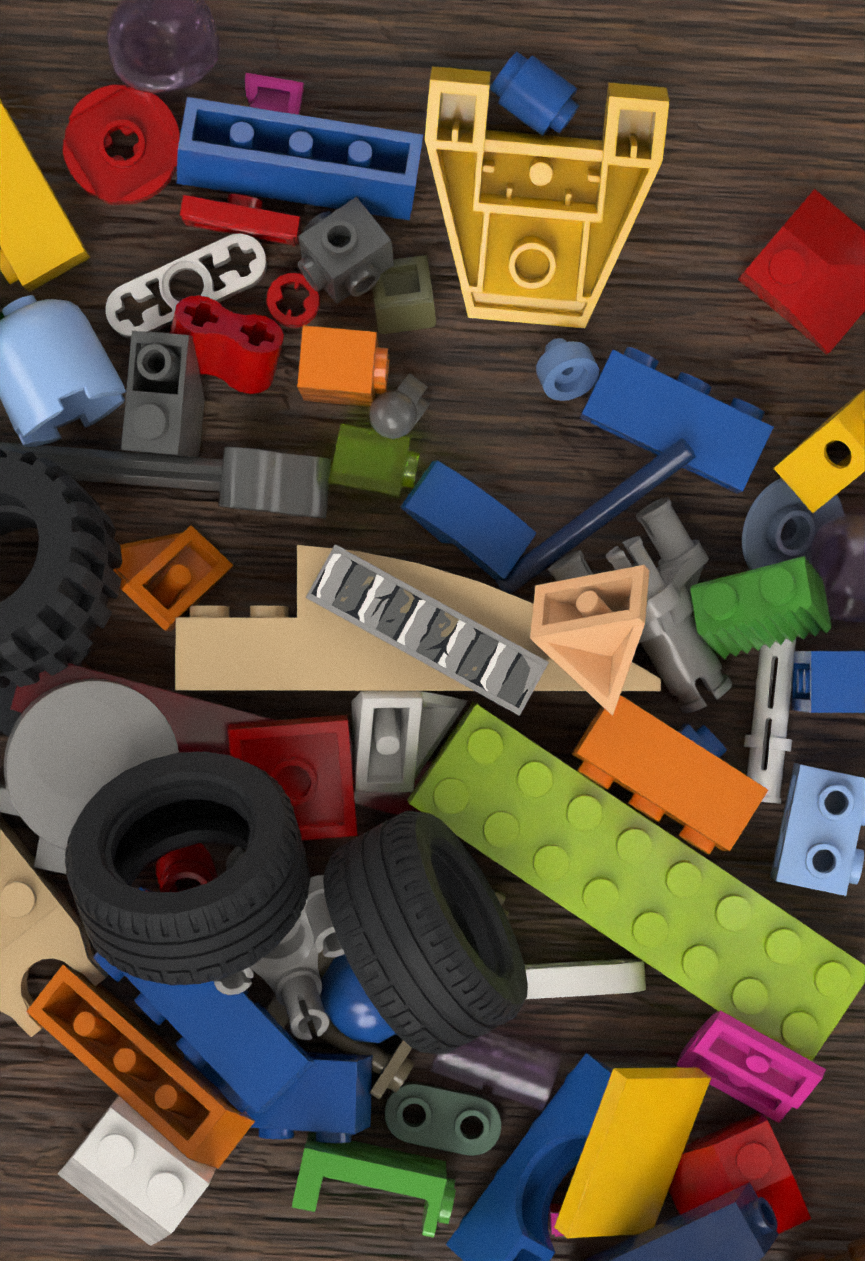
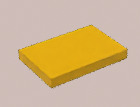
[554,1067,711,1238]

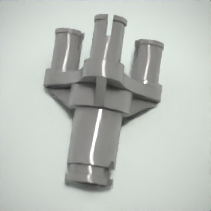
[548,497,732,714]
[214,847,344,1040]

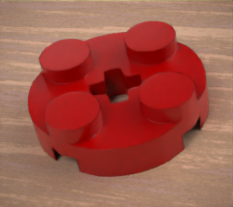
[63,85,181,205]

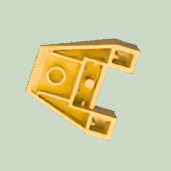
[425,66,669,328]

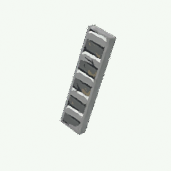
[306,544,549,716]

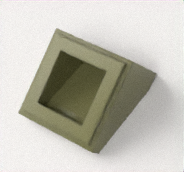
[372,255,436,334]

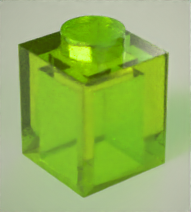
[329,424,420,498]

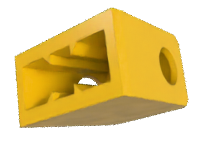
[774,389,865,513]

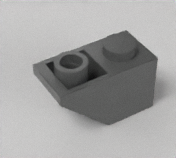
[121,331,205,457]

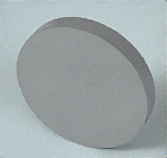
[4,678,179,850]

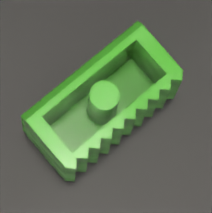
[690,556,831,659]

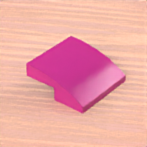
[676,1010,826,1123]

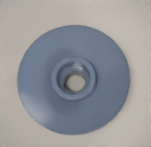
[742,478,844,576]

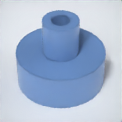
[536,338,599,401]

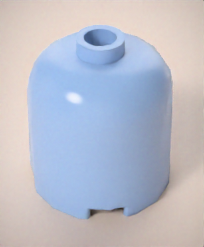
[0,295,126,447]

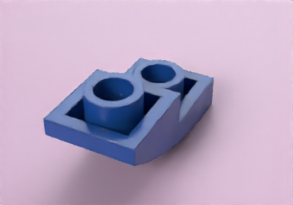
[400,460,536,580]

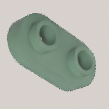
[385,1081,501,1156]

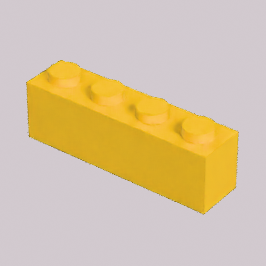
[0,98,90,292]

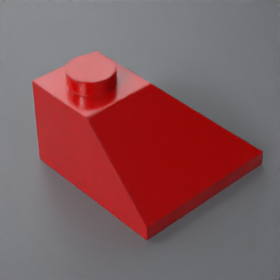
[738,189,865,355]
[669,1112,811,1234]

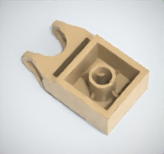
[0,814,108,1037]

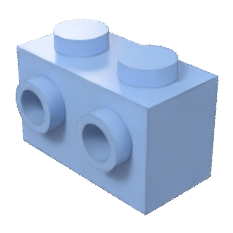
[770,763,865,896]

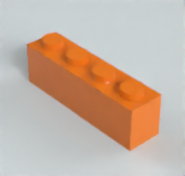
[26,965,255,1169]

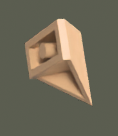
[530,565,650,716]

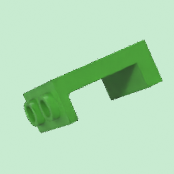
[292,1131,456,1238]

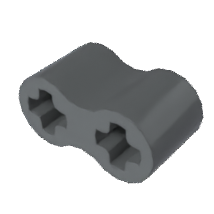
[218,447,332,519]

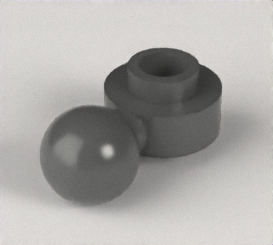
[369,373,431,439]

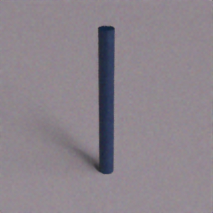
[495,438,696,595]

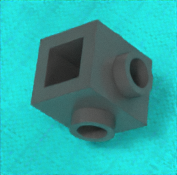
[298,197,394,304]

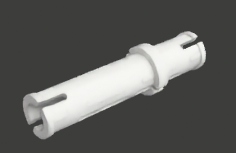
[744,638,796,804]

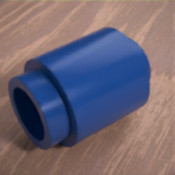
[489,51,580,137]

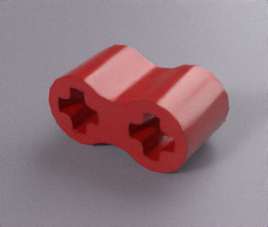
[170,295,284,394]

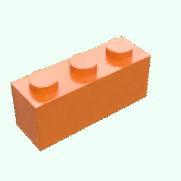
[297,325,390,407]
[572,695,768,855]

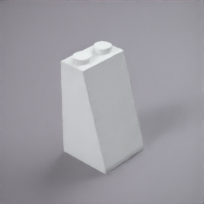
[58,1095,216,1246]

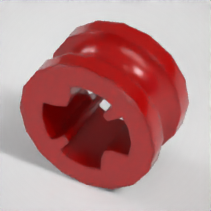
[266,273,320,328]

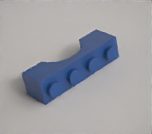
[446,1053,613,1261]

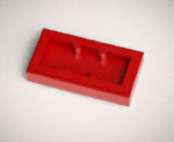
[180,194,302,246]

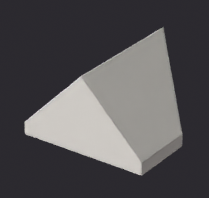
[351,691,468,792]

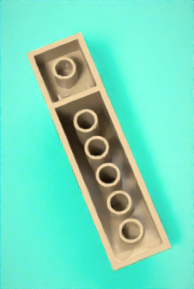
[175,545,661,691]

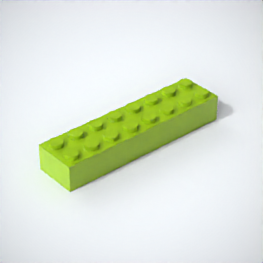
[407,702,865,1061]

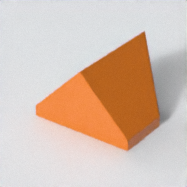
[113,525,234,632]

